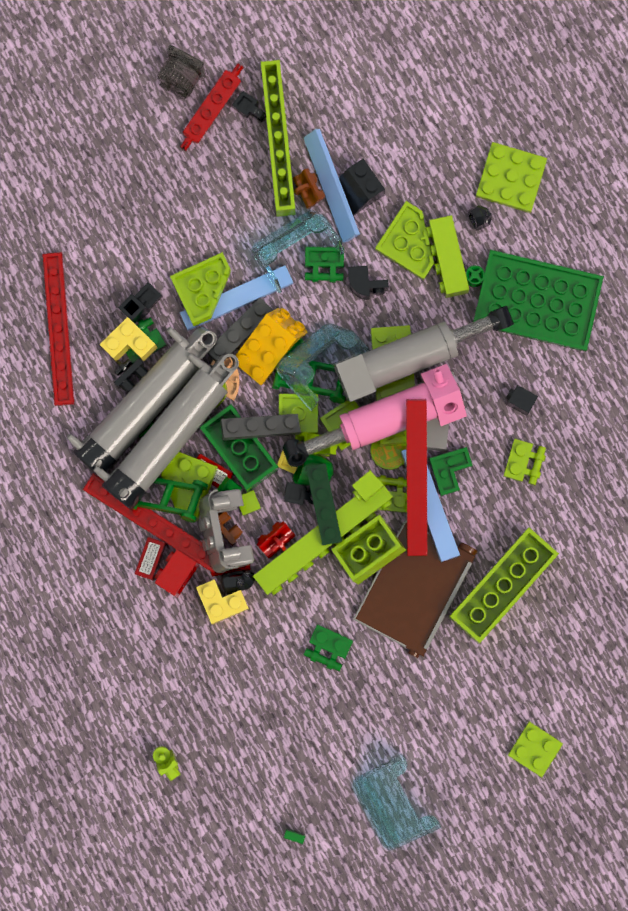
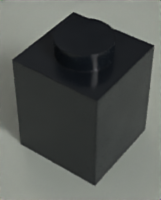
[506,385,538,416]

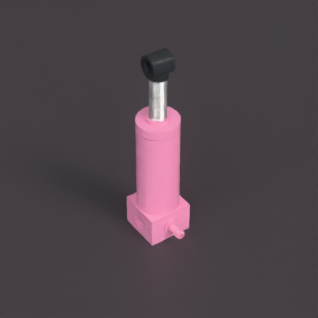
[283,364,467,467]

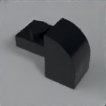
[348,266,389,300]
[118,282,163,323]

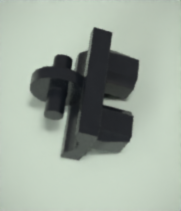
[114,358,148,393]

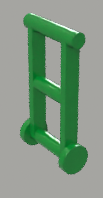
[272,353,345,404]
[133,478,208,523]

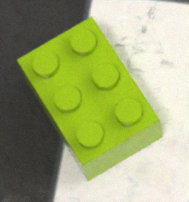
[331,514,406,585]

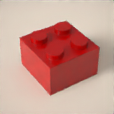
[154,550,199,598]

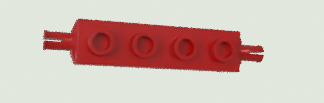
[180,63,244,151]

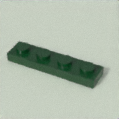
[306,463,342,546]

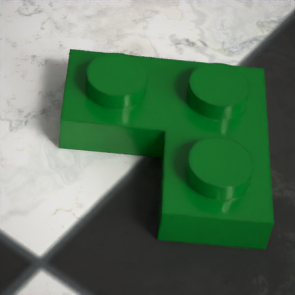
[429,447,473,496]

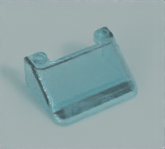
[352,753,441,850]

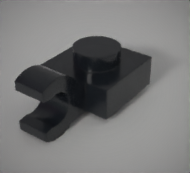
[231,91,266,122]

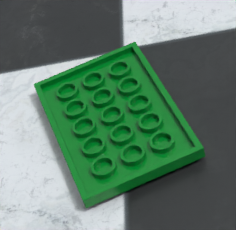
[473,250,604,352]

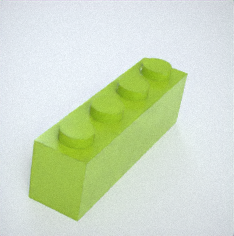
[426,215,469,298]

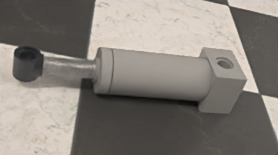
[332,306,514,402]

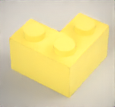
[100,317,157,362]
[196,579,249,625]

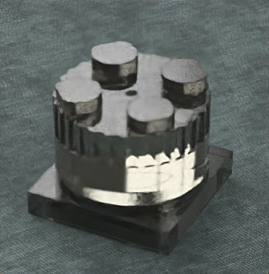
[157,45,206,100]

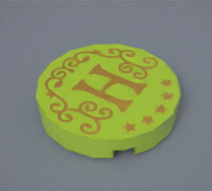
[370,441,406,470]

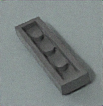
[207,298,273,362]
[220,414,301,440]

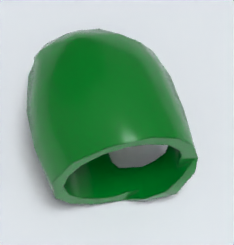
[292,453,334,486]

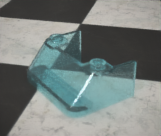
[252,210,344,293]
[277,323,370,411]

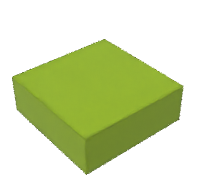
[239,490,261,516]

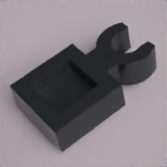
[283,482,314,505]

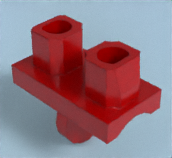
[257,521,296,559]

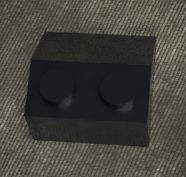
[339,158,385,216]

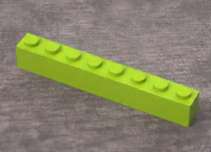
[261,60,296,217]
[253,478,393,596]

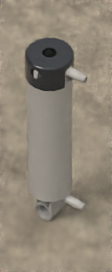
[67,327,217,478]
[94,353,239,510]

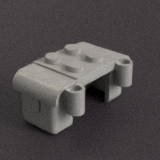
[199,489,254,573]

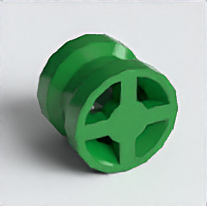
[466,265,485,287]

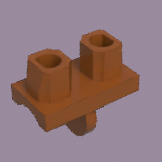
[293,168,325,209]
[218,512,243,546]

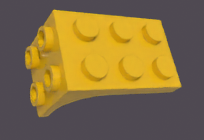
[235,308,308,385]

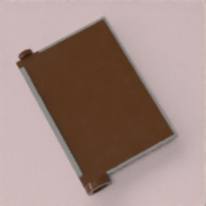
[353,520,478,658]

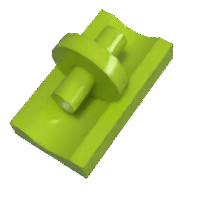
[153,746,180,781]

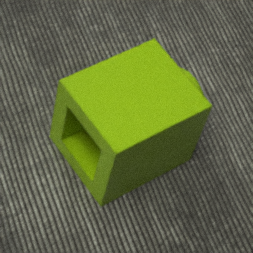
[352,470,384,502]

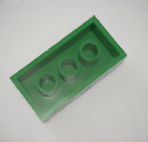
[200,404,279,493]

